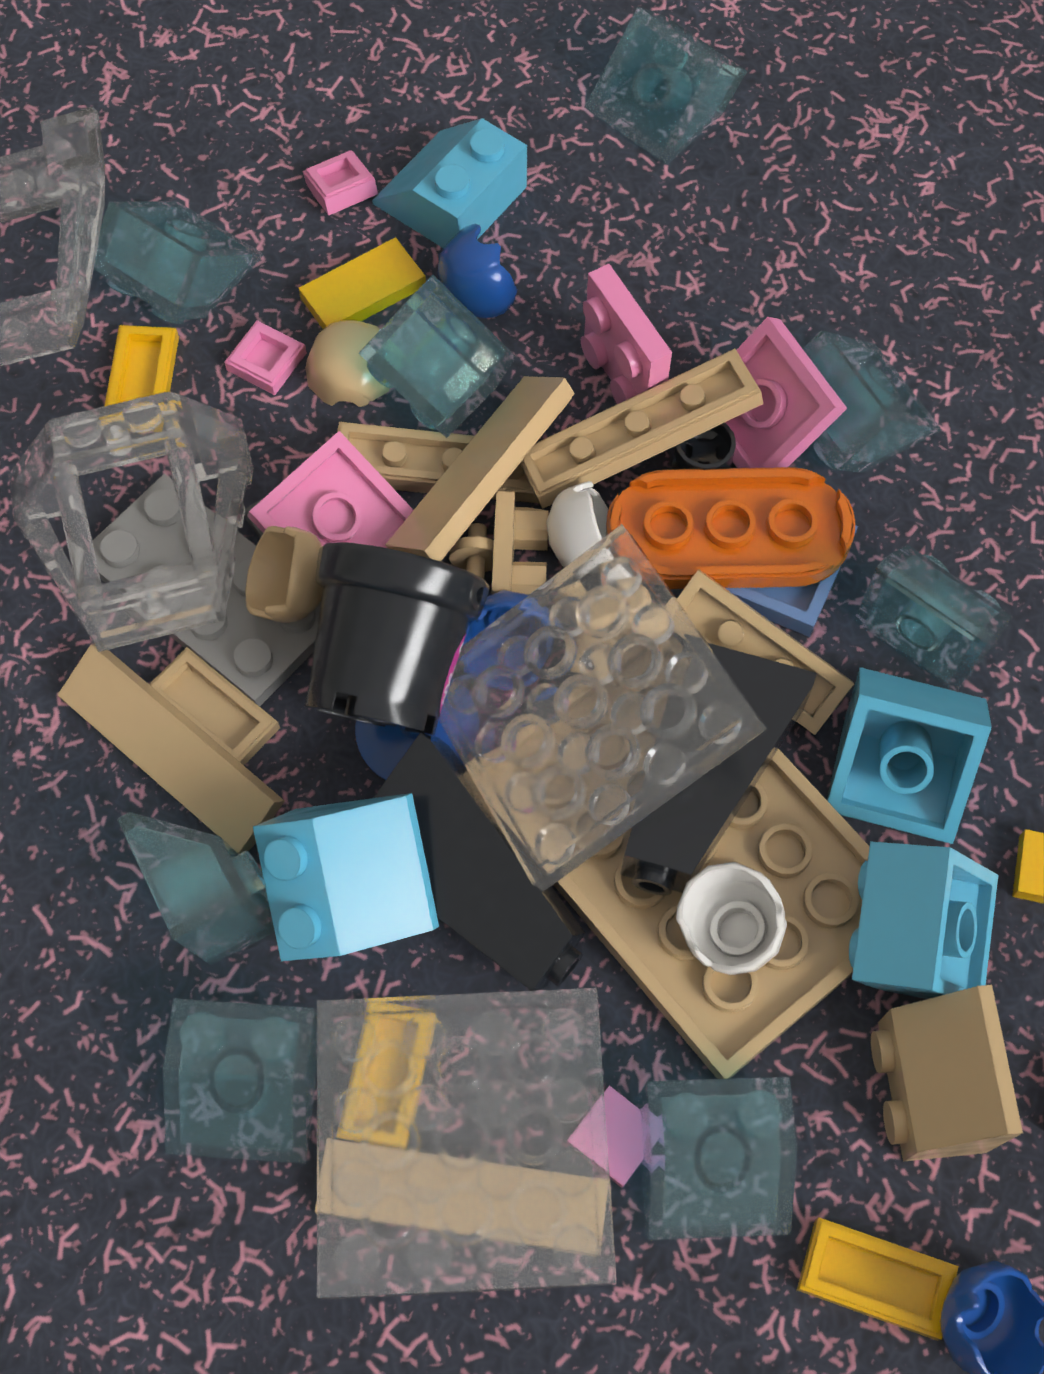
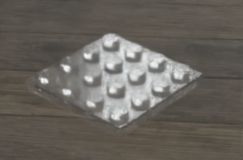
[439,524,767,891]
[317,988,617,1300]

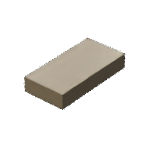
[149,647,280,765]

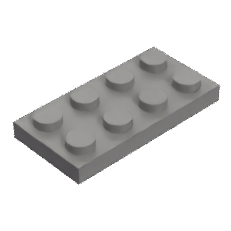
[78,473,321,707]

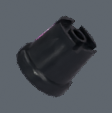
[304,542,489,735]

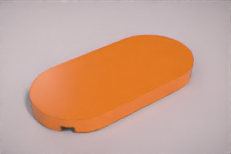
[606,467,855,589]

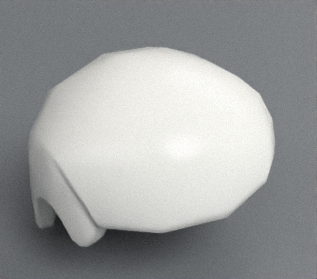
[546,481,617,576]
[676,862,787,975]

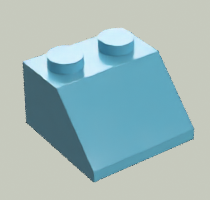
[372,118,527,248]
[827,667,992,844]
[253,793,439,961]
[849,841,998,999]

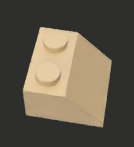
[871,985,1023,1162]

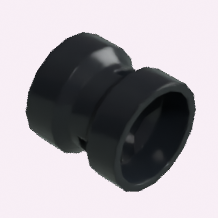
[671,423,736,470]

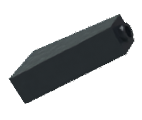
[621,637,817,895]
[374,733,586,992]

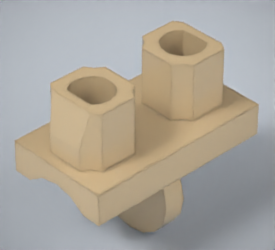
[449,491,548,603]

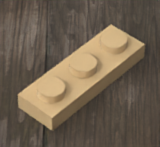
[661,569,854,735]

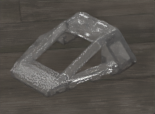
[0,107,105,366]
[8,392,254,652]

